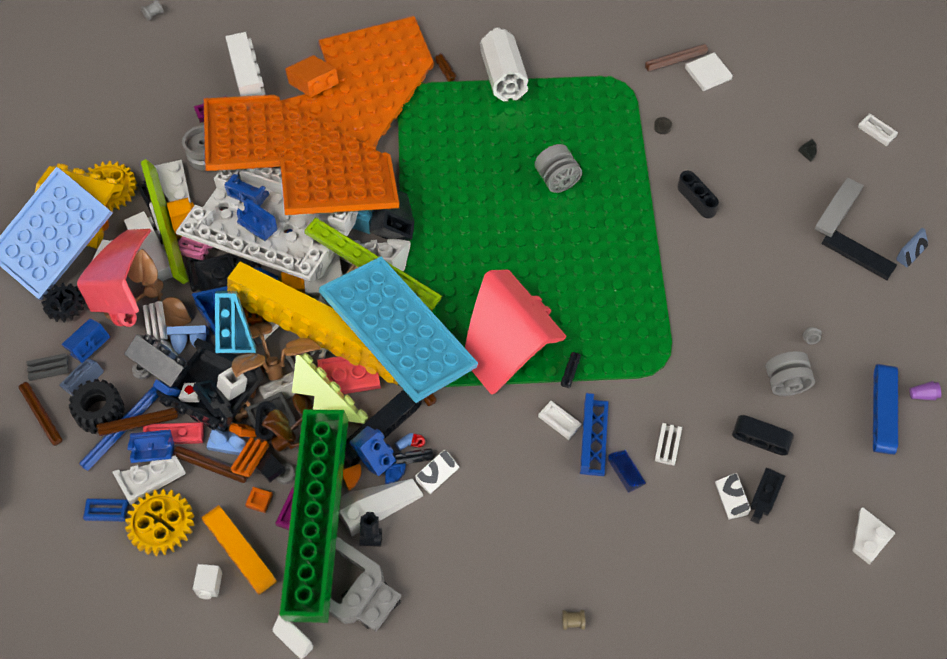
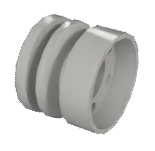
[535,144,582,193]

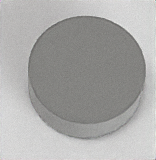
[276,463,296,485]

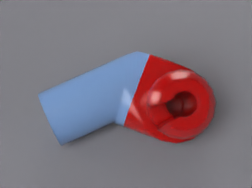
[395,433,425,451]

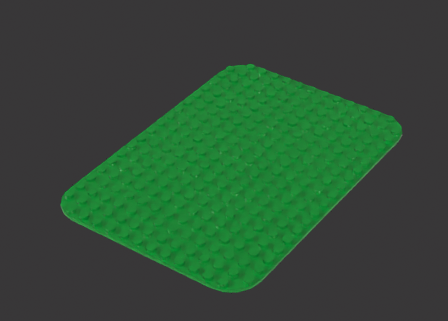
[398,76,672,387]

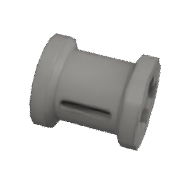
[141,0,163,20]

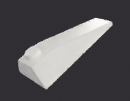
[339,239,411,271]
[339,479,423,537]

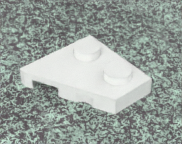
[852,507,895,565]

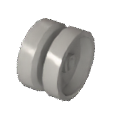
[182,125,206,171]
[765,351,815,396]

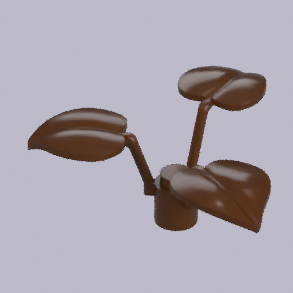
[262,393,314,452]

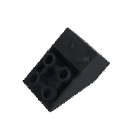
[370,189,415,241]

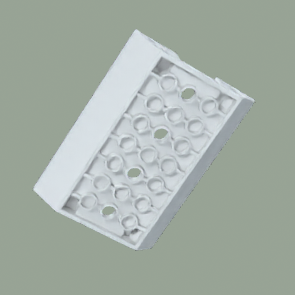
[176,167,358,281]

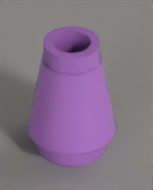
[909,381,941,400]

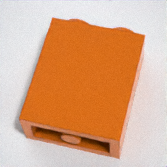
[285,55,339,97]

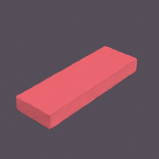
[143,422,204,444]

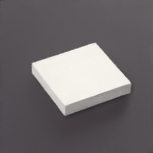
[685,53,733,91]

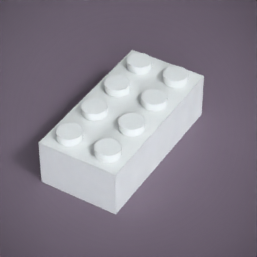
[225,32,265,96]

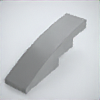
[815,178,864,237]

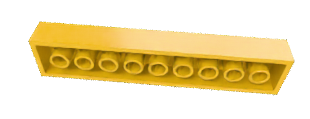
[227,262,398,385]

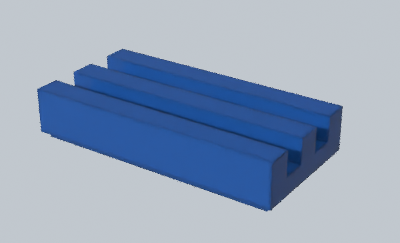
[83,499,129,522]

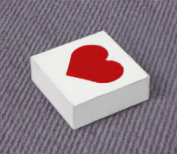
[179,383,200,402]

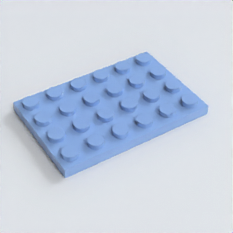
[0,167,113,300]

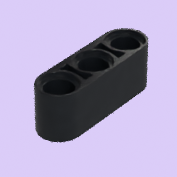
[677,170,719,219]
[732,415,794,456]

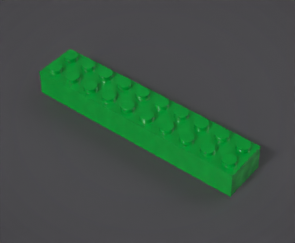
[279,409,348,623]

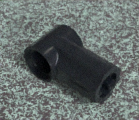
[359,512,382,547]

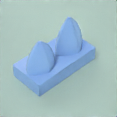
[167,325,209,354]
[206,429,250,456]

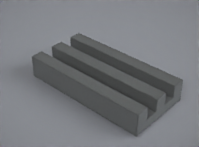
[27,353,69,381]

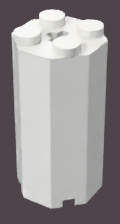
[480,28,528,101]

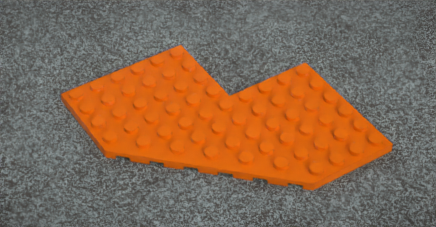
[280,16,434,147]
[204,95,399,215]

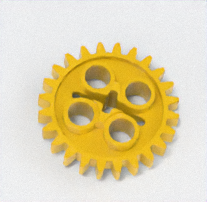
[84,161,137,212]
[125,489,194,556]

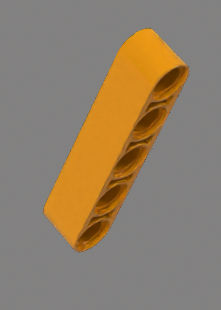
[201,505,277,595]

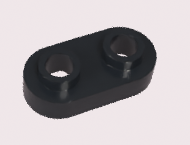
[255,401,277,442]

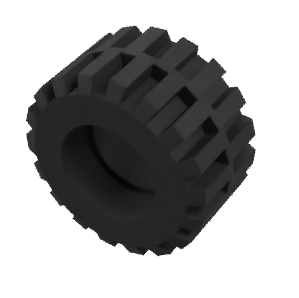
[69,379,125,434]

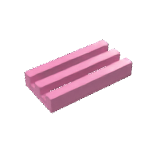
[178,236,213,260]

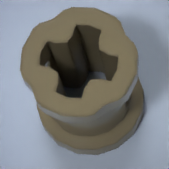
[562,610,585,630]

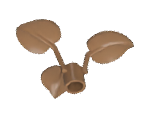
[104,249,192,327]
[232,322,321,380]

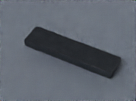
[822,230,897,280]

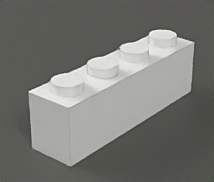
[124,211,173,281]

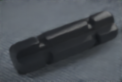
[561,352,581,388]
[394,448,434,464]

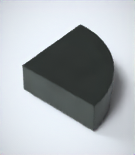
[798,139,817,162]

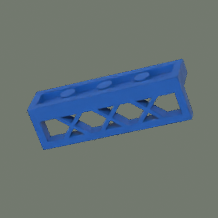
[580,393,609,476]

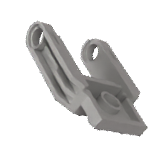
[329,537,402,632]

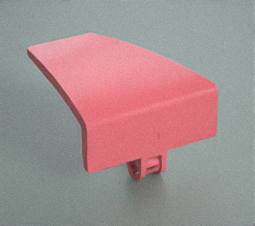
[77,229,151,327]
[465,270,567,394]

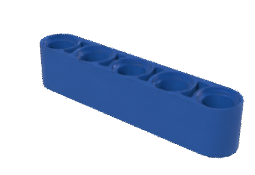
[873,364,898,455]

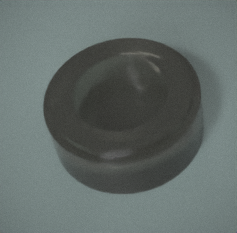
[654,117,672,135]

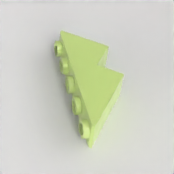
[292,353,369,424]

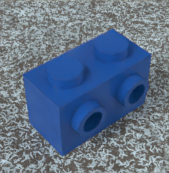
[350,426,396,476]

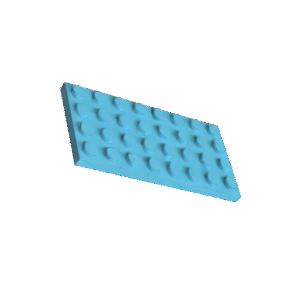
[319,256,478,403]

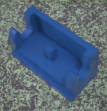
[224,174,269,207]
[237,199,277,241]
[61,318,110,363]
[128,430,175,463]

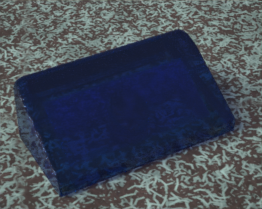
[608,450,646,493]

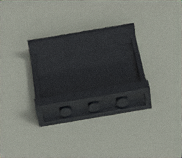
[156,338,265,432]

